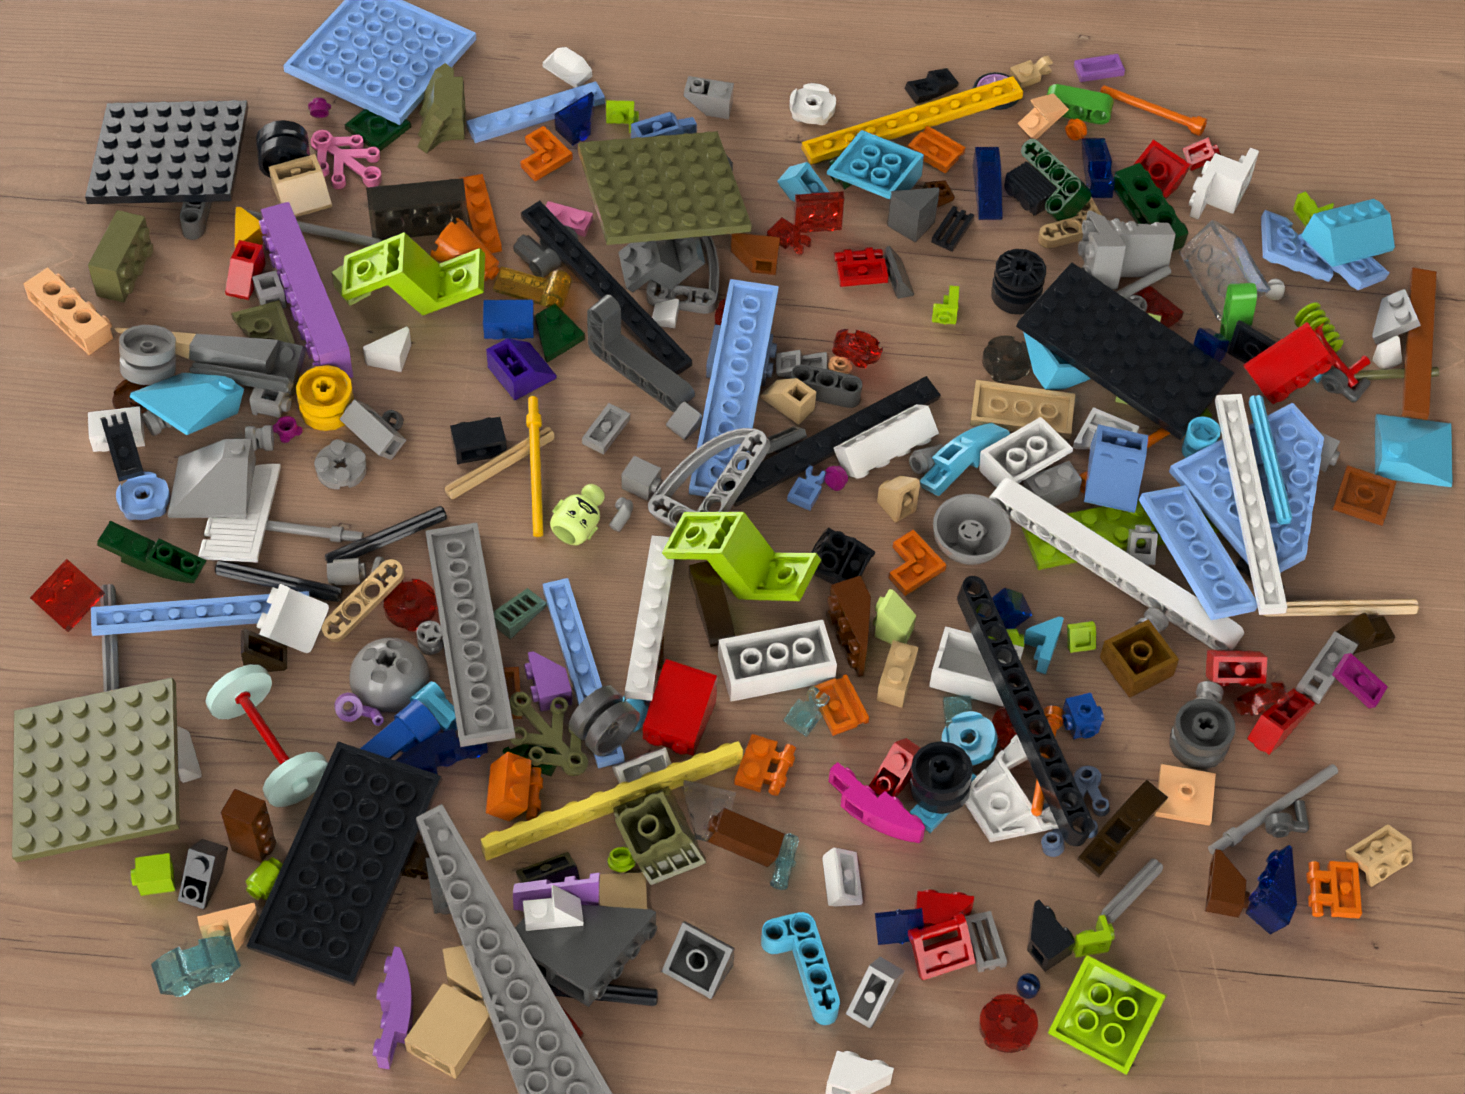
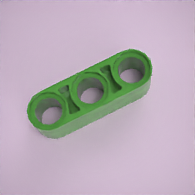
[1047,84,1114,125]
[1220,283,1257,345]

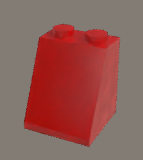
[643,659,717,756]

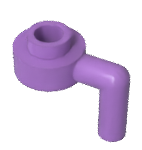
[334,693,384,726]

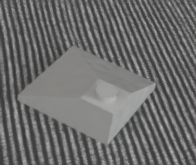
[168,439,256,518]

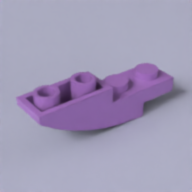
[373,946,413,1070]

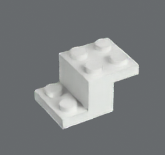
[1189,148,1259,219]

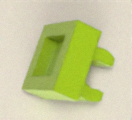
[1067,621,1096,653]

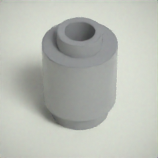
[327,558,366,586]

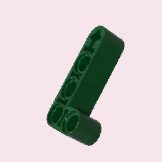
[1021,139,1092,221]

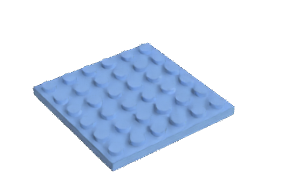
[283,0,476,125]

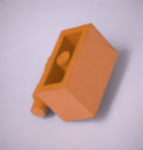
[486,752,543,822]

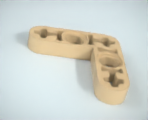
[1038,197,1102,248]

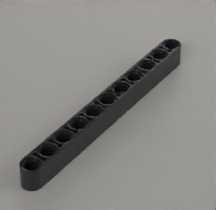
[957,576,1094,847]

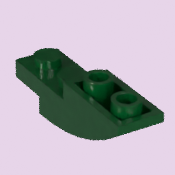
[97,521,207,584]

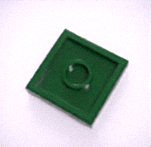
[344,109,411,151]

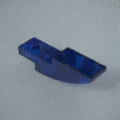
[395,729,488,775]

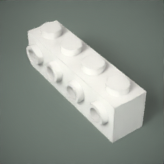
[834,404,939,479]

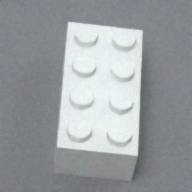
[718,620,837,702]

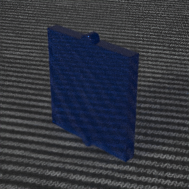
[875,908,924,945]

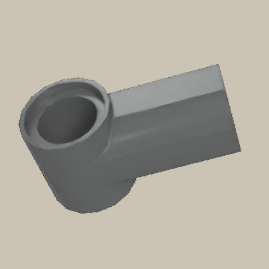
[513,234,561,279]

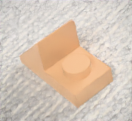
[1017,93,1069,140]
[197,903,259,951]

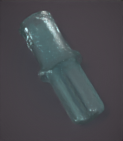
[770,833,799,890]

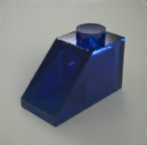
[554,92,594,146]
[1193,328,1230,362]
[978,588,1033,629]

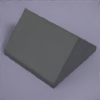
[887,187,939,243]
[661,921,735,999]

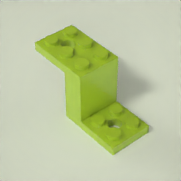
[341,232,485,316]
[662,512,821,601]

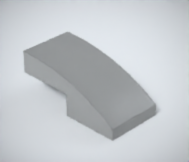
[776,350,829,378]

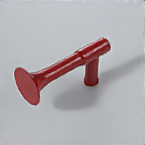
[1314,323,1371,388]

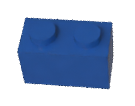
[483,300,534,340]

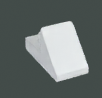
[523,885,583,931]

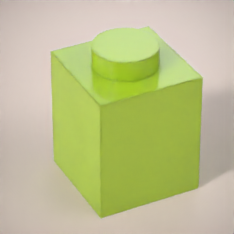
[131,853,175,896]

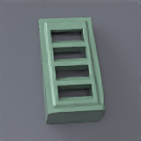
[493,588,547,639]

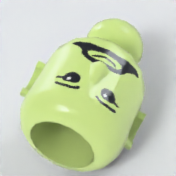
[550,484,605,545]

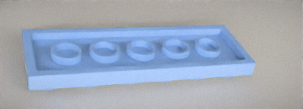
[1139,485,1257,620]

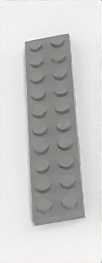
[425,523,515,747]

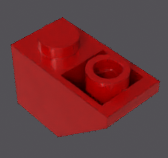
[225,240,266,300]
[869,738,920,797]
[914,889,974,937]

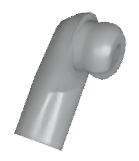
[609,497,634,532]

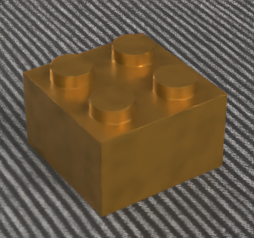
[1100,619,1179,698]

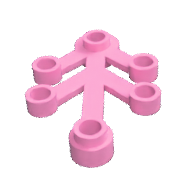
[311,130,382,189]

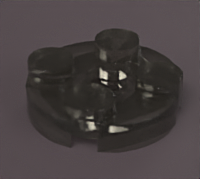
[982,335,1031,382]

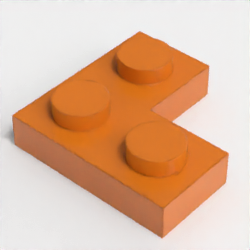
[520,126,573,182]
[889,529,946,596]

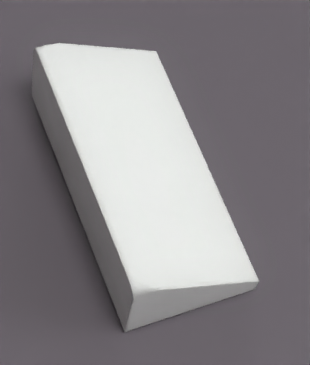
[177,726,202,783]
[612,747,672,784]
[822,847,863,907]

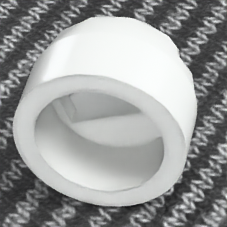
[1264,279,1285,300]

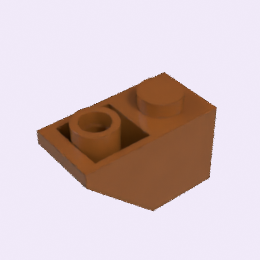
[731,233,780,275]

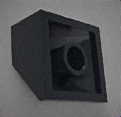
[1227,320,1281,364]

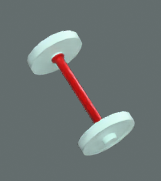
[205,665,328,807]

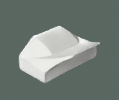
[542,47,592,88]

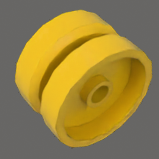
[296,365,354,431]

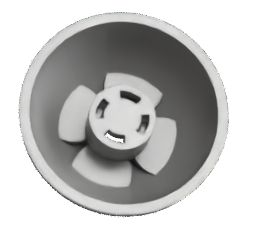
[933,494,1011,565]
[349,638,430,712]

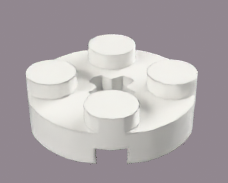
[789,83,836,125]

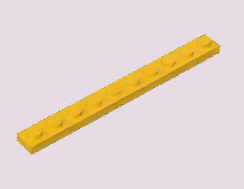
[801,76,1023,165]

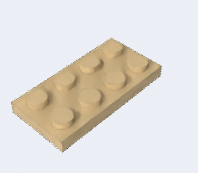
[970,380,1075,440]

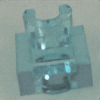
[783,685,830,737]

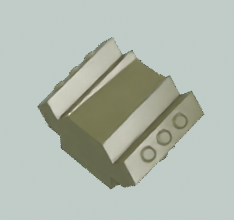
[417,63,466,154]
[613,786,706,885]

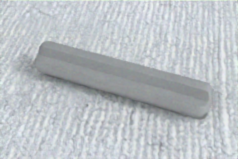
[1101,859,1163,923]

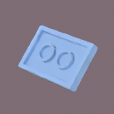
[1306,243,1390,290]

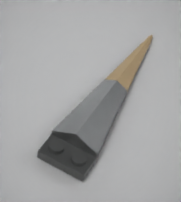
[115,328,307,396]

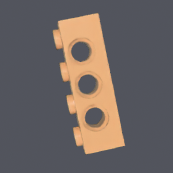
[24,267,113,355]

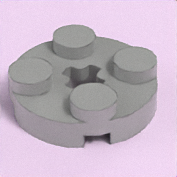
[314,439,367,489]

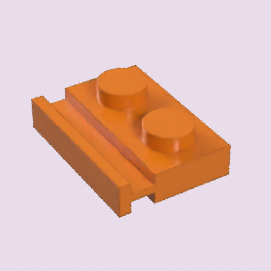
[907,126,966,173]
[810,674,869,736]

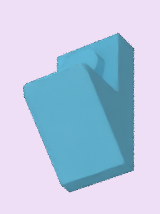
[1024,616,1064,674]

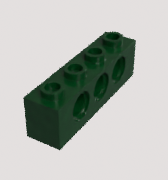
[1111,163,1188,251]

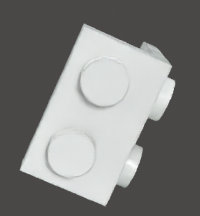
[256,584,329,653]

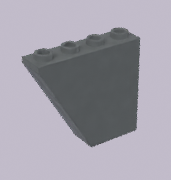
[515,905,657,1007]

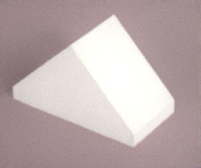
[363,327,411,372]

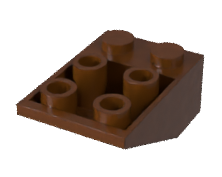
[826,576,871,677]

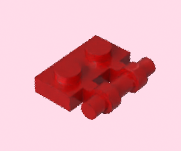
[834,247,889,287]

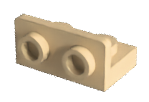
[1346,825,1413,887]

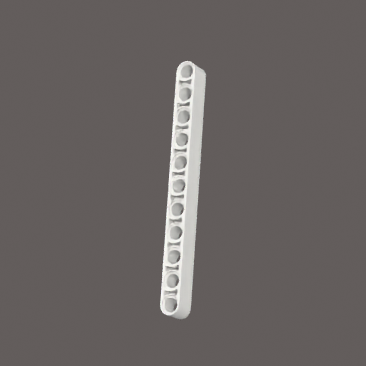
[989,478,1244,651]

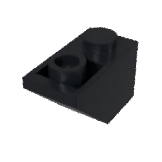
[178,839,228,909]
[1027,899,1075,972]

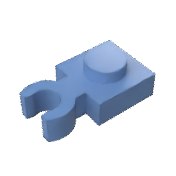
[787,465,825,511]

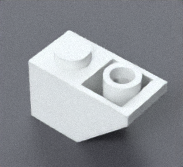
[825,1051,894,1094]

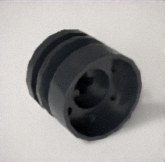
[991,249,1046,315]

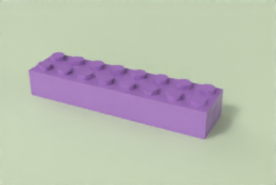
[259,202,353,378]

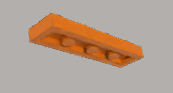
[459,174,502,253]

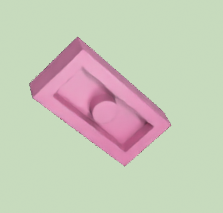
[546,201,593,237]

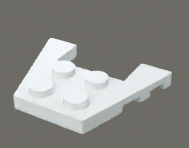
[965,735,1067,842]

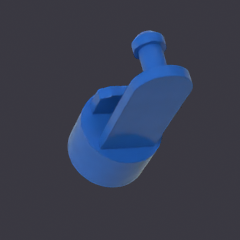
[360,699,441,759]

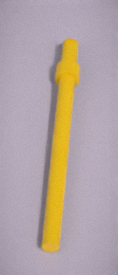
[526,396,543,537]

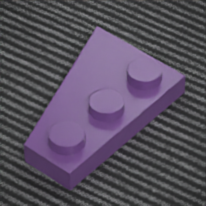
[513,872,600,912]

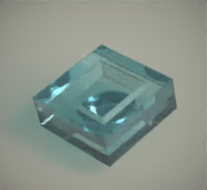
[943,696,972,726]

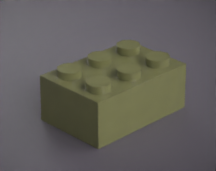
[88,210,153,303]

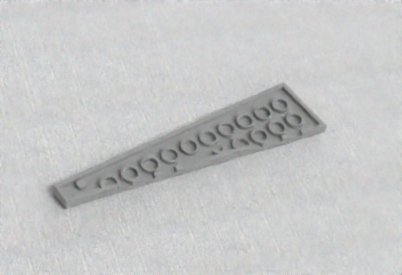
[416,804,612,1094]

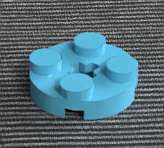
[942,711,997,765]

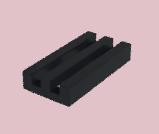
[931,206,975,252]

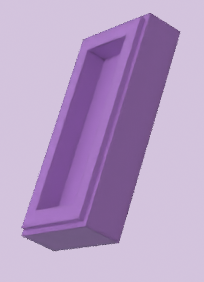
[1074,54,1125,82]

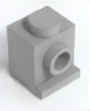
[252,270,287,309]
[249,387,292,418]
[1127,525,1158,565]

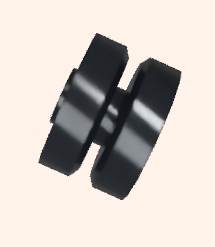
[256,120,310,178]
[910,741,973,814]

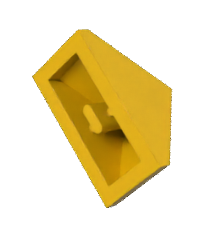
[234,207,265,248]

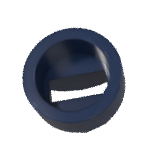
[1016,973,1040,999]

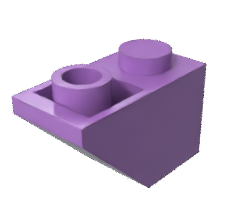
[524,651,572,711]

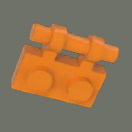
[734,734,796,796]
[1306,861,1362,919]

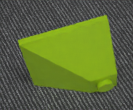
[1048,955,1167,1075]

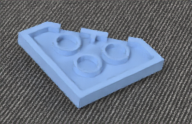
[1261,210,1333,282]

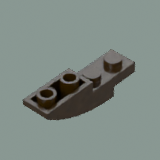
[1077,780,1168,878]

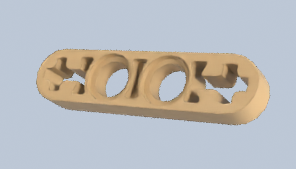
[322,559,405,642]

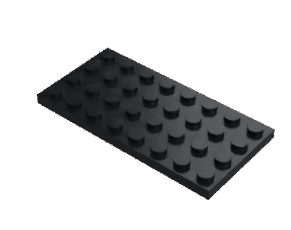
[1016,262,1234,440]
[247,741,443,986]

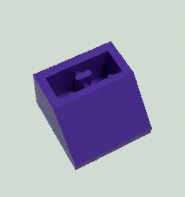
[486,338,557,401]

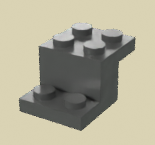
[618,237,705,292]

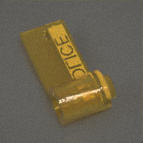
[493,266,572,308]

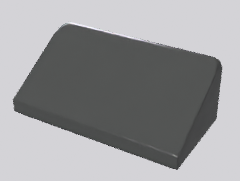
[884,246,914,299]

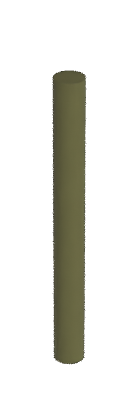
[1354,367,1439,381]

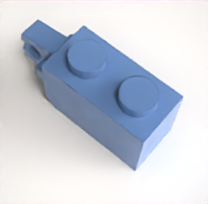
[631,112,697,138]

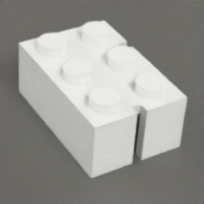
[929,626,1024,707]

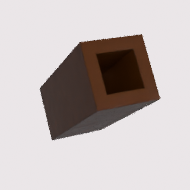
[707,808,785,867]

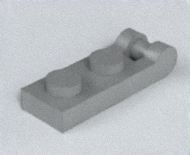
[1295,631,1358,704]

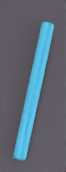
[1248,395,1292,525]

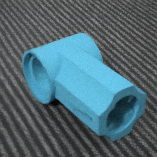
[410,681,457,734]

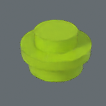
[607,847,636,873]

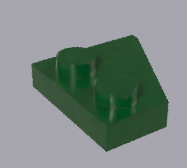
[535,303,585,363]

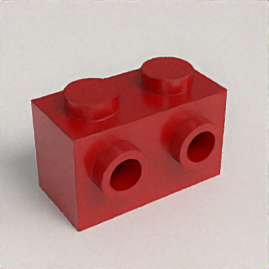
[1206,650,1267,687]

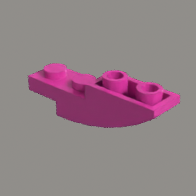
[828,762,925,843]

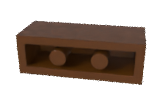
[221,789,276,863]

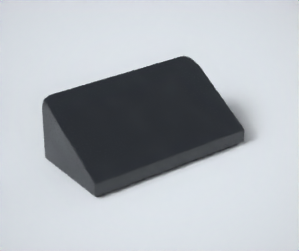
[516,852,580,883]

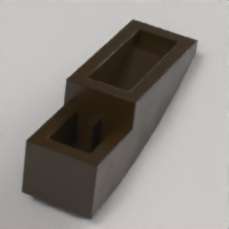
[689,561,735,647]

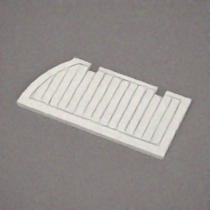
[198,464,281,562]

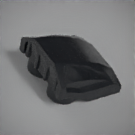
[811,527,876,584]

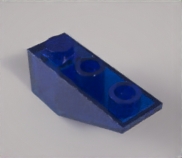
[972,147,1003,220]
[1246,845,1297,935]

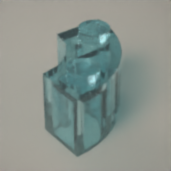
[151,936,241,997]

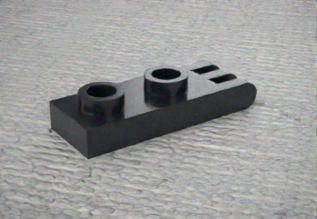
[100,411,145,482]

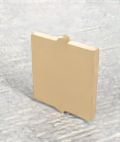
[600,872,647,909]

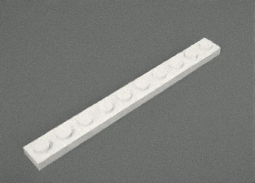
[1215,394,1287,615]

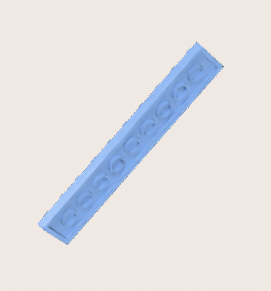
[689,279,779,497]

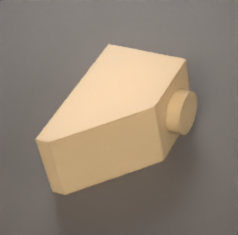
[877,476,920,523]

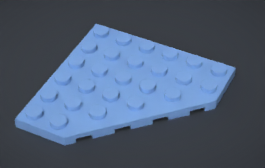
[1169,403,1324,573]

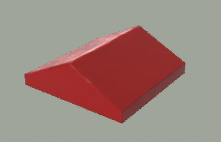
[1133,139,1191,199]

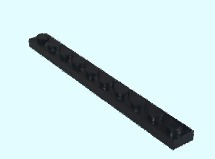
[521,200,692,375]
[723,376,941,507]

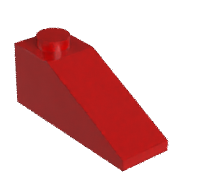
[1247,688,1316,755]

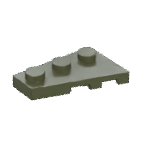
[231,300,295,344]

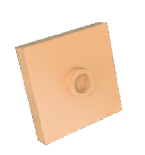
[1155,764,1216,826]

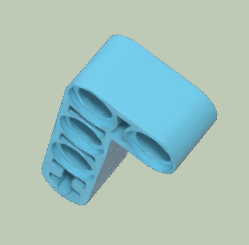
[761,912,840,1025]

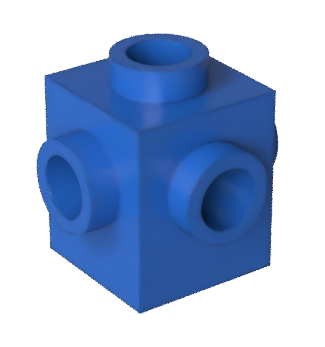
[1063,692,1104,739]

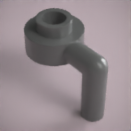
[1321,368,1371,402]
[1264,800,1309,838]

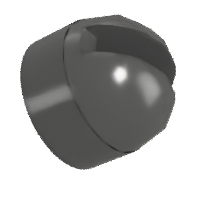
[382,410,404,431]

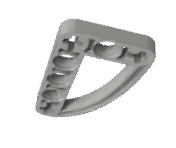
[647,236,719,314]
[648,428,770,529]

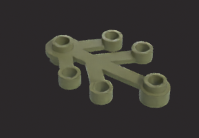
[509,692,588,776]

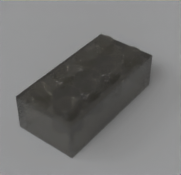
[366,178,469,240]

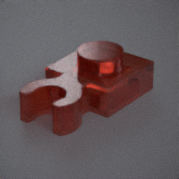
[767,217,812,255]

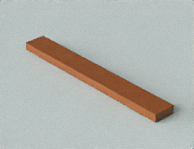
[1402,267,1437,420]

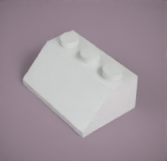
[979,417,1073,487]

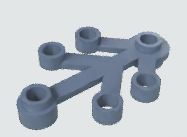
[1041,766,1110,857]

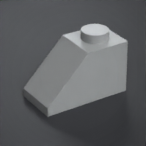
[846,957,905,1029]

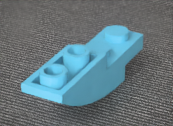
[920,423,1010,496]

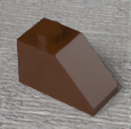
[1205,849,1250,918]

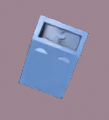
[1084,424,1148,513]

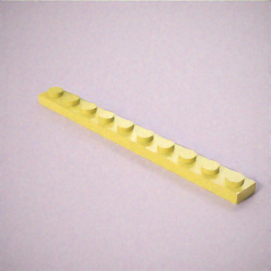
[481,741,743,861]

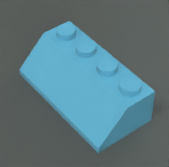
[1301,199,1395,267]

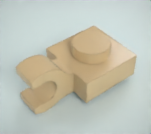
[1010,56,1053,89]

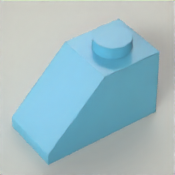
[777,162,834,214]

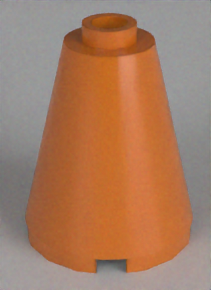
[430,218,500,281]

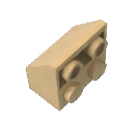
[269,154,332,217]

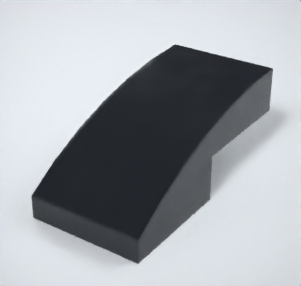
[904,68,959,104]

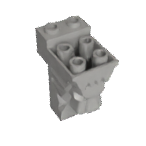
[1078,211,1176,289]

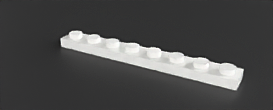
[625,536,675,701]

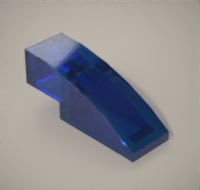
[1081,138,1115,198]

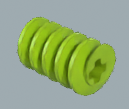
[1294,302,1344,352]

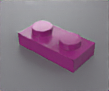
[1332,653,1388,708]

